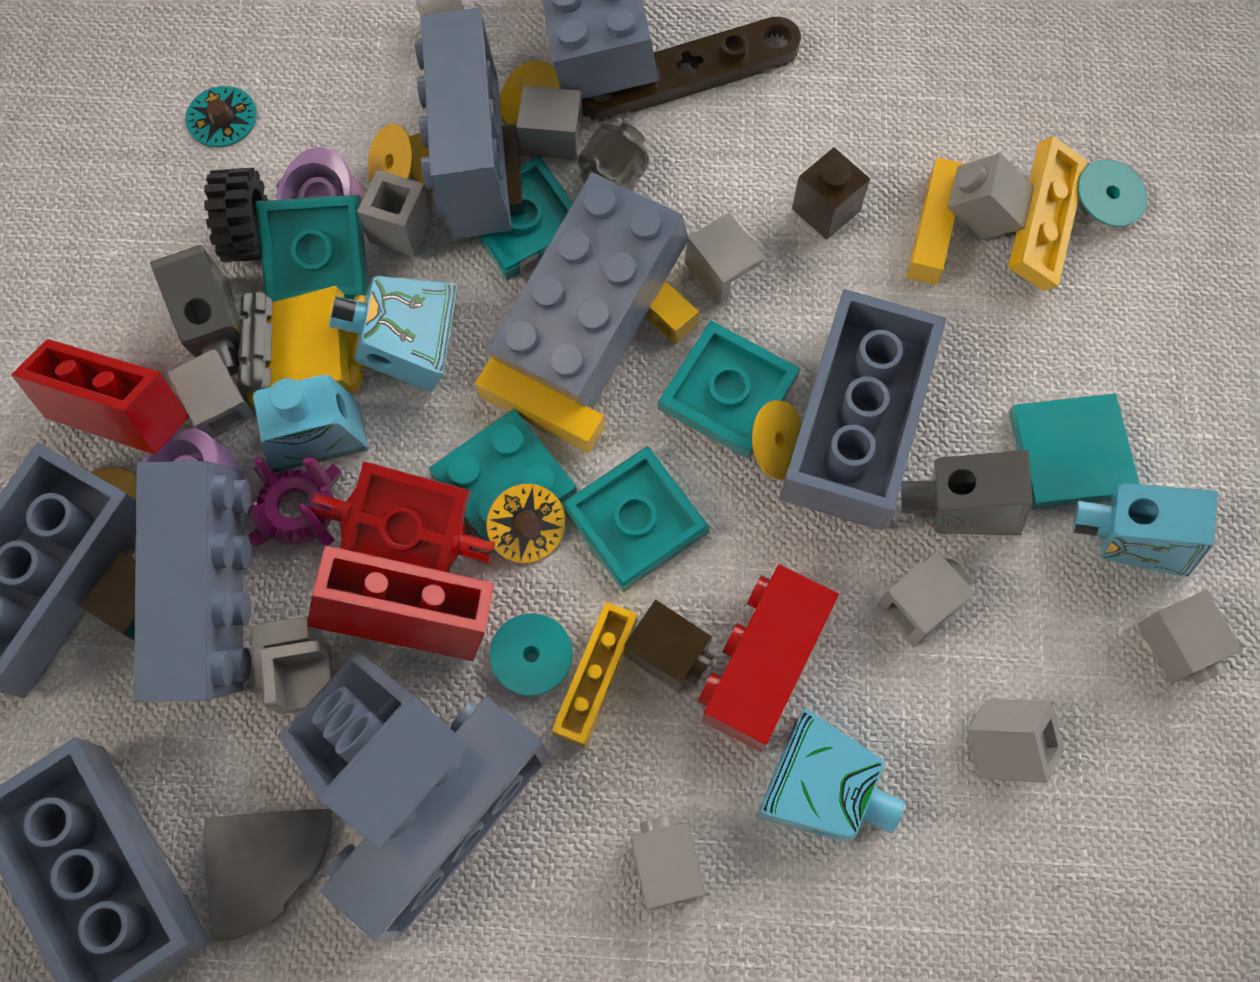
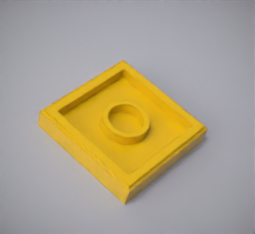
[244,286,350,407]

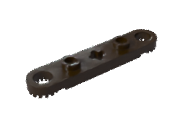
[582,16,801,121]

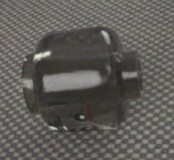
[577,123,650,191]

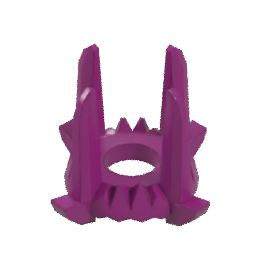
[248,456,341,546]

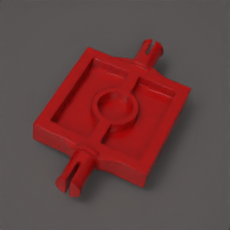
[310,461,495,573]

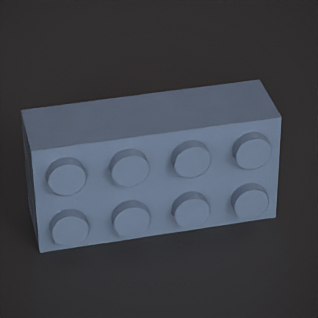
[542,0,659,99]
[415,7,512,239]
[488,172,688,409]
[779,289,946,531]
[0,442,136,698]
[134,461,252,702]
[278,650,469,849]
[319,696,550,942]
[0,737,211,982]

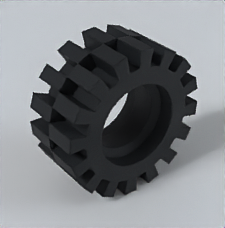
[204,167,268,263]

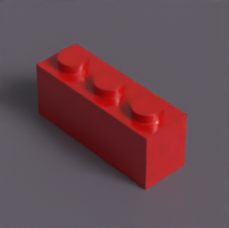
[11,339,189,455]
[307,545,494,661]
[697,564,840,753]

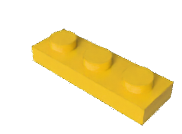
[1008,136,1087,291]

